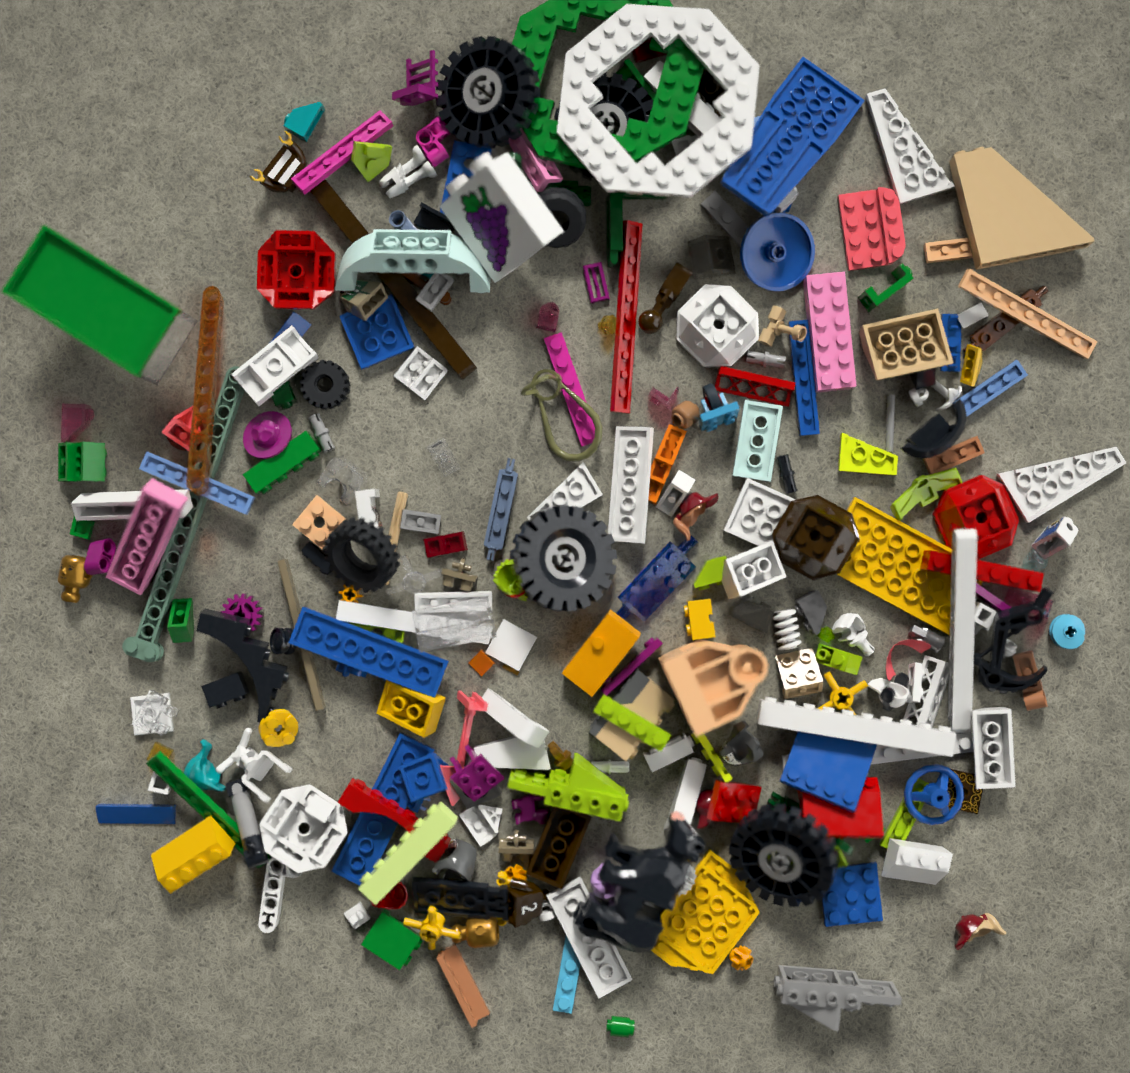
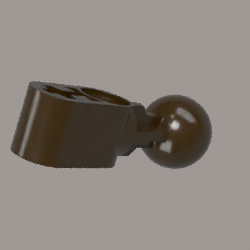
[638,262,693,334]

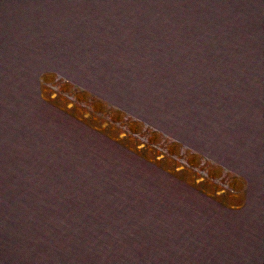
[186,286,224,495]

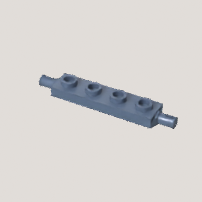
[484,458,518,561]

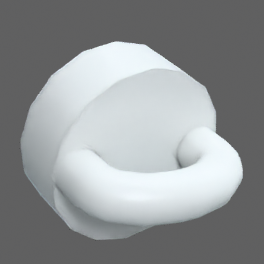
[908,388,929,407]
[539,901,557,922]

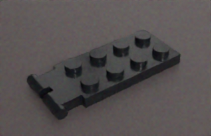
[412,877,509,921]

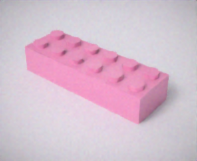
[803,272,856,393]
[106,479,188,595]

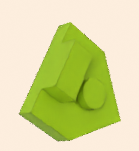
[351,141,392,182]

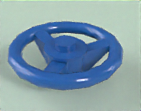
[904,764,964,825]

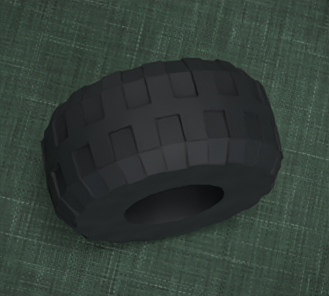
[538,188,586,248]

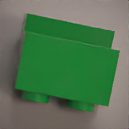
[58,442,107,482]

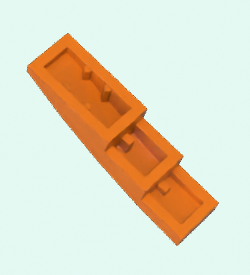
[648,424,687,504]

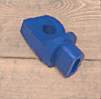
[336,662,367,678]

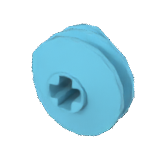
[1049,614,1085,649]

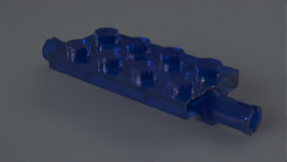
[616,535,698,622]

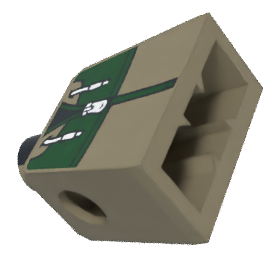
[340,280,388,321]

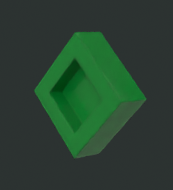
[69,516,95,539]

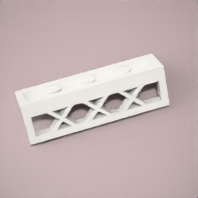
[903,655,949,728]

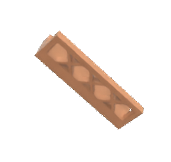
[437,944,490,1028]

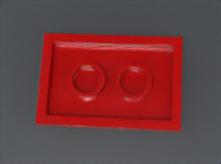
[707,780,762,823]

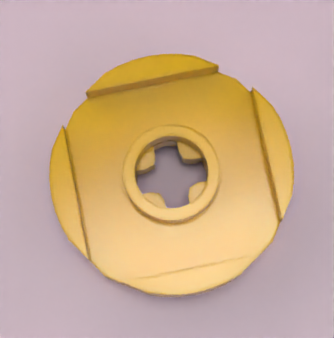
[258,709,298,747]

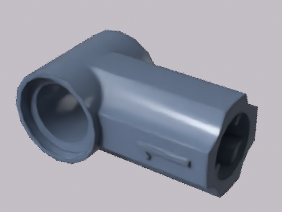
[389,210,418,230]

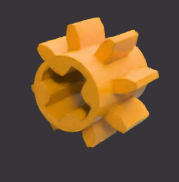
[339,585,363,603]
[505,864,527,886]
[729,945,753,971]

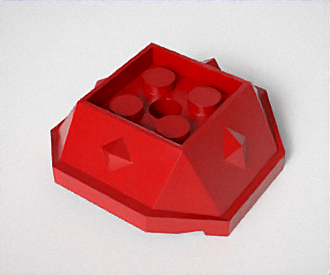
[257,230,336,310]
[932,475,1019,560]

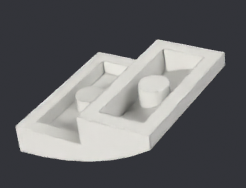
[393,346,448,400]

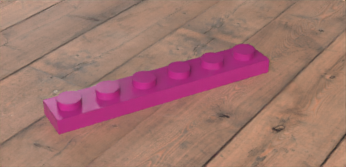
[291,110,393,195]
[544,332,595,447]

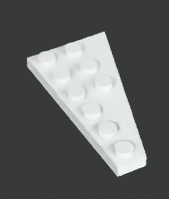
[865,89,955,204]

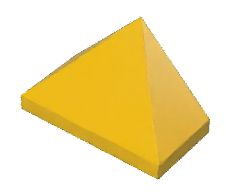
[960,344,983,386]

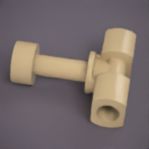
[758,306,807,347]

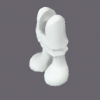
[379,145,437,198]

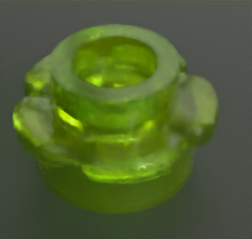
[817,626,835,643]

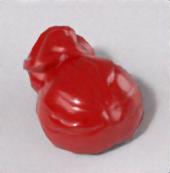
[369,881,408,910]

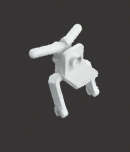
[216,728,293,803]

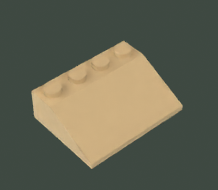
[859,309,953,381]

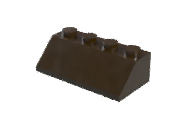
[526,806,592,889]

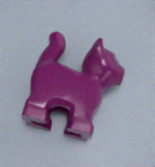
[511,794,549,825]

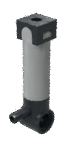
[226,778,268,869]

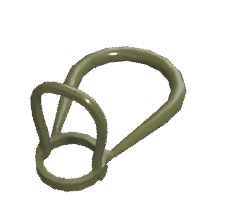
[520,369,603,462]

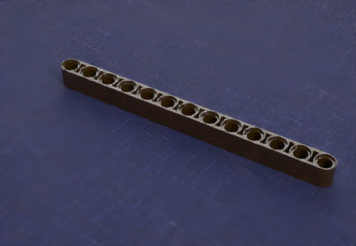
[310,180,477,380]

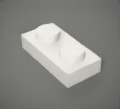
[906,662,925,703]

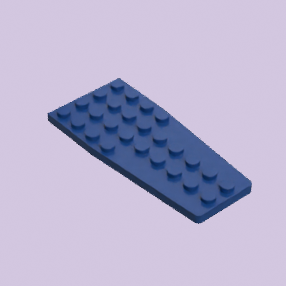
[721,57,865,216]

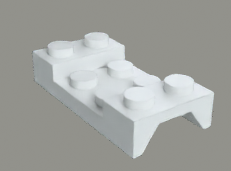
[232,326,319,406]

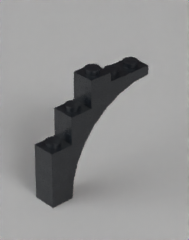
[196,608,290,723]

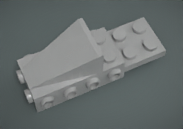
[774,965,902,1031]

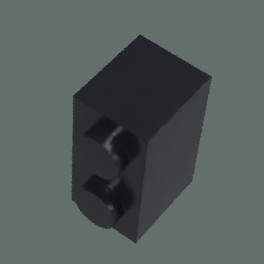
[201,671,249,709]

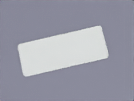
[957,303,989,328]

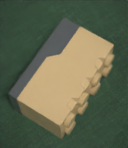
[589,668,675,761]

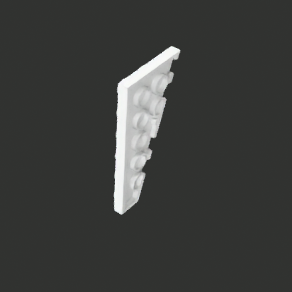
[996,447,1126,523]

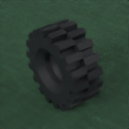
[300,360,350,410]

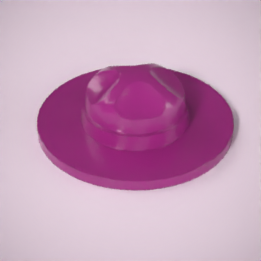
[243,411,292,459]

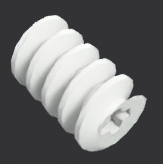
[773,609,802,650]

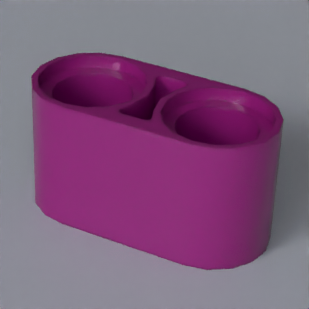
[84,539,116,576]

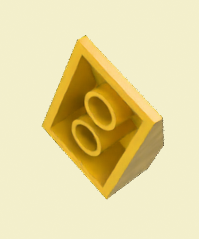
[376,680,446,738]

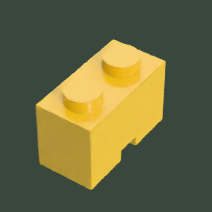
[683,598,715,640]

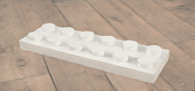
[608,426,654,543]
[546,877,632,999]

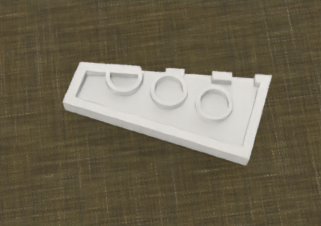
[527,462,603,520]

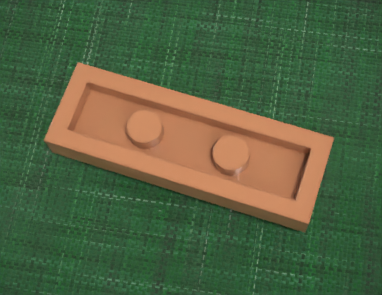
[923,436,985,474]

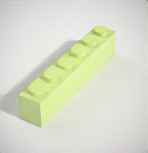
[359,801,458,905]

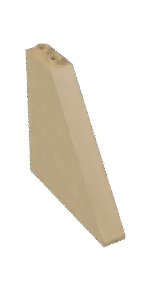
[949,147,1094,270]

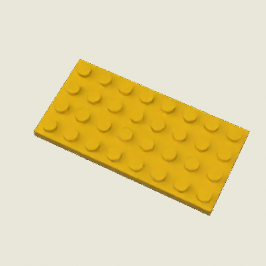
[836,497,983,636]

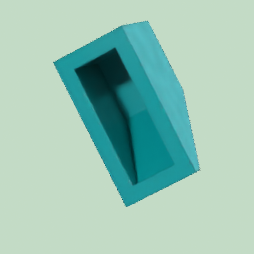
[284,102,325,142]

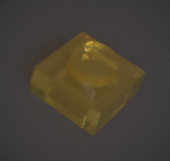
[146,742,174,760]

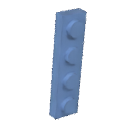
[953,360,1028,417]

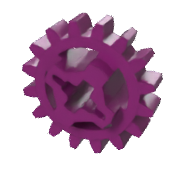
[220,593,264,631]

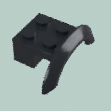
[901,399,966,459]

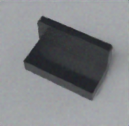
[413,202,455,233]

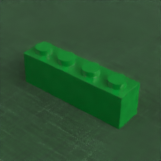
[242,431,322,495]

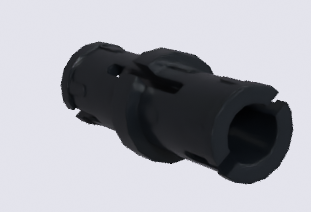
[777,454,798,494]

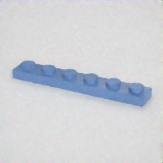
[139,451,255,515]

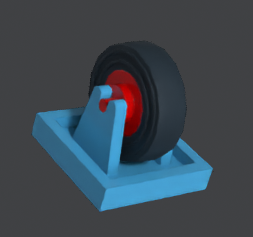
[699,383,740,432]

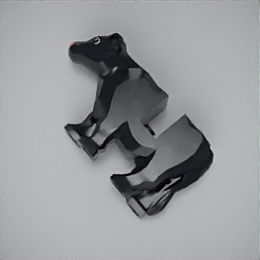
[573,811,705,953]

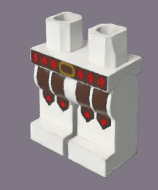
[355,489,382,528]

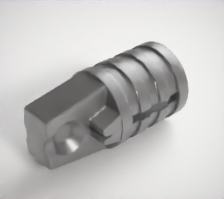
[908,625,945,653]

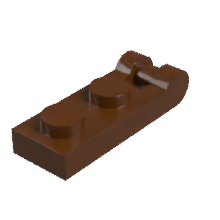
[402,272,452,305]

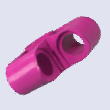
[416,116,451,168]

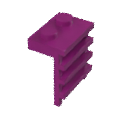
[392,50,438,106]

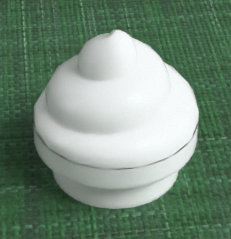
[1003,639,1017,658]

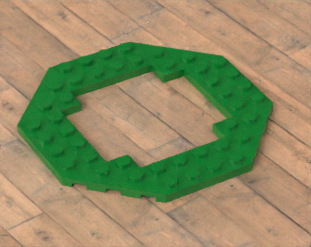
[512,0,705,169]

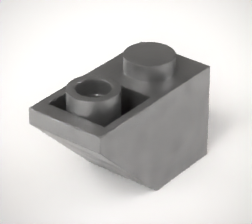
[794,590,827,635]

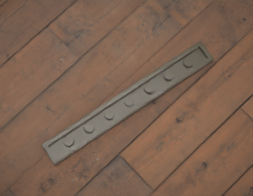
[277,559,326,711]

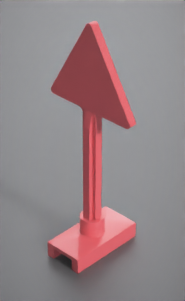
[440,691,488,806]

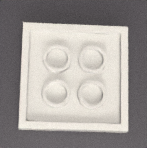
[723,478,796,546]

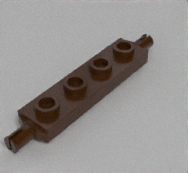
[963,285,1049,353]

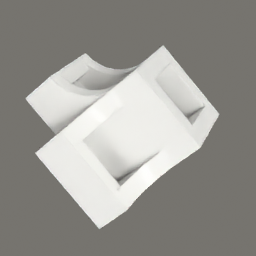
[974,601,997,635]

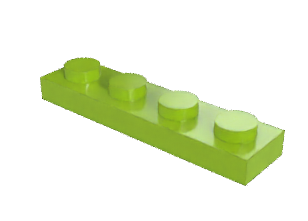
[593,694,671,752]
[879,778,929,848]

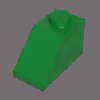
[167,598,194,643]

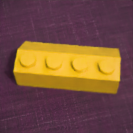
[151,815,236,894]

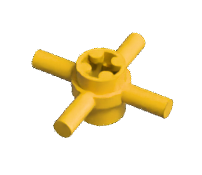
[817,671,868,715]
[403,906,461,950]

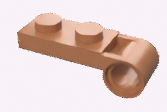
[1013,651,1047,711]

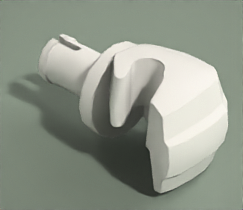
[832,613,875,656]

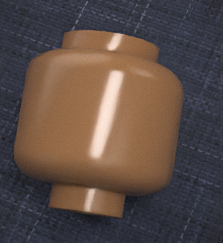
[671,401,700,429]

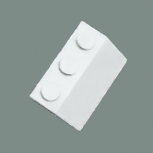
[722,541,786,599]
[881,838,953,885]

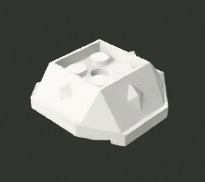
[676,284,759,367]
[259,784,348,873]

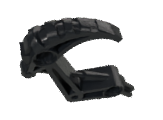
[973,587,1054,694]

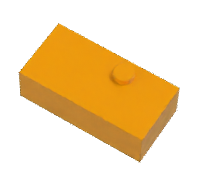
[562,609,641,697]

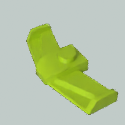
[890,468,962,521]

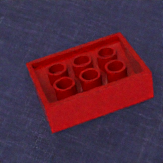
[798,777,884,838]

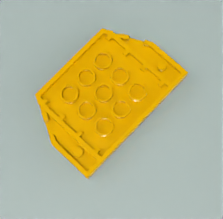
[651,849,760,974]

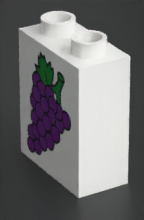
[439,152,563,283]

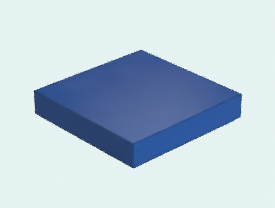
[399,753,448,803]

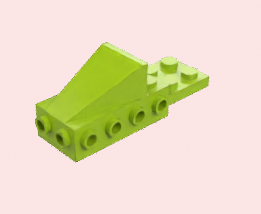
[507,752,629,822]

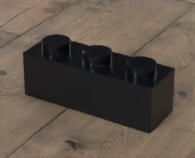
[301,542,332,575]

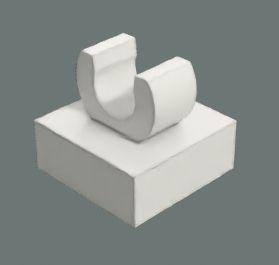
[344,902,371,930]

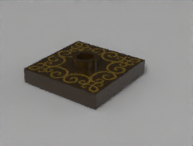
[947,768,983,814]

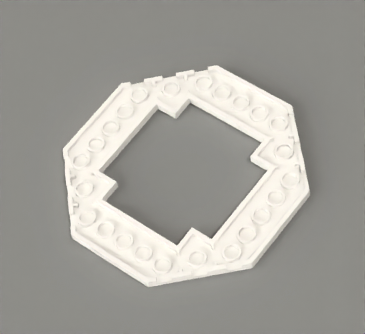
[557,4,759,198]

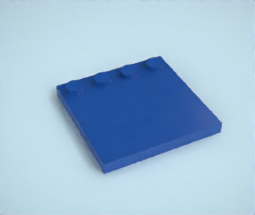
[779,731,877,813]

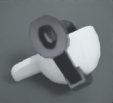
[868,672,910,712]

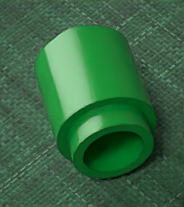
[606,1016,635,1038]

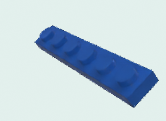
[788,320,820,436]

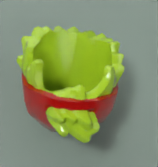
[493,559,527,601]

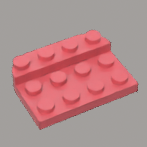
[837,187,905,271]

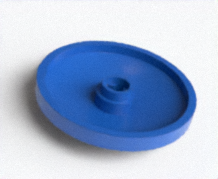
[740,213,815,291]

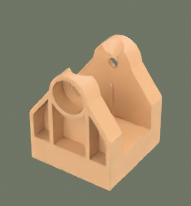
[657,639,768,736]

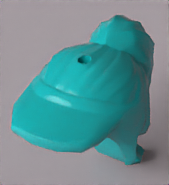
[183,739,226,791]

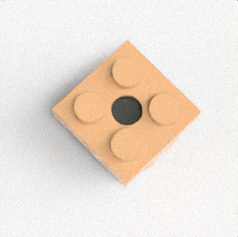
[292,495,346,549]

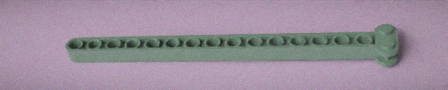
[122,366,244,662]

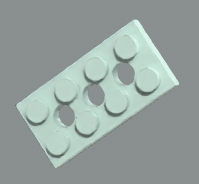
[732,400,783,482]

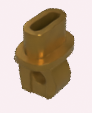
[548,740,573,771]

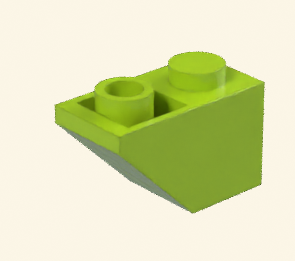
[692,556,727,591]
[815,643,862,675]

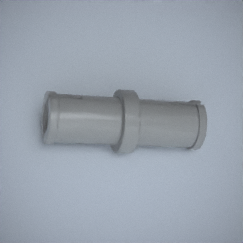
[746,350,786,369]
[308,413,335,453]

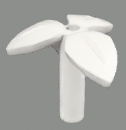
[932,380,962,411]

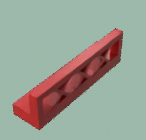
[715,366,796,407]

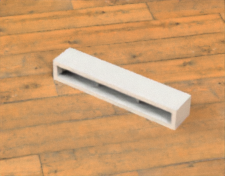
[71,490,193,521]

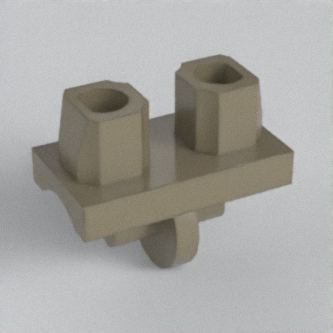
[442,558,478,592]
[499,830,534,861]

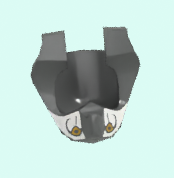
[719,721,763,766]
[432,839,477,881]

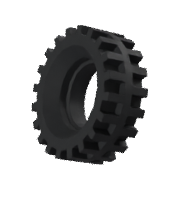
[323,517,400,593]

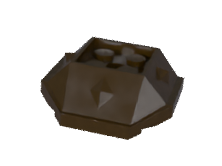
[772,495,860,581]

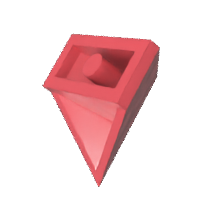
[162,405,204,453]

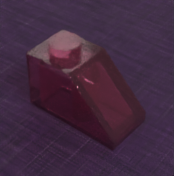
[61,404,94,443]
[1004,587,1053,619]

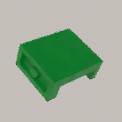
[857,263,914,313]
[361,908,423,970]

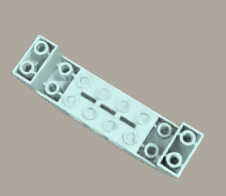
[335,229,491,293]

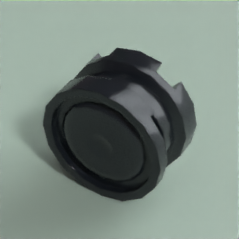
[269,628,295,655]

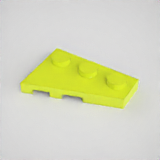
[838,433,898,476]
[691,733,733,783]

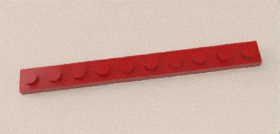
[610,220,643,414]

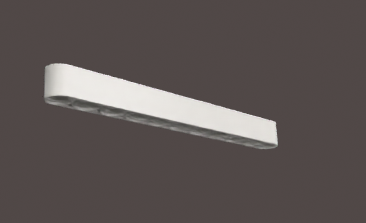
[948,529,977,733]

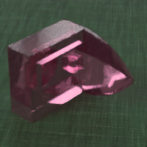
[536,301,559,333]
[648,387,679,410]

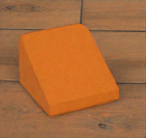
[468,649,495,676]

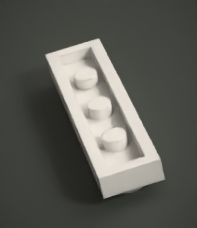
[414,591,492,614]

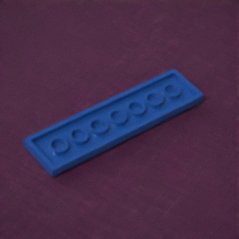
[289,606,449,698]
[331,732,435,886]

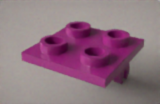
[450,744,505,802]

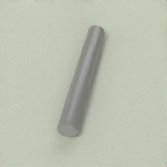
[886,394,895,452]

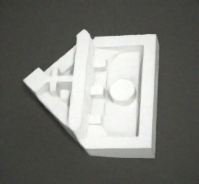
[459,804,502,847]

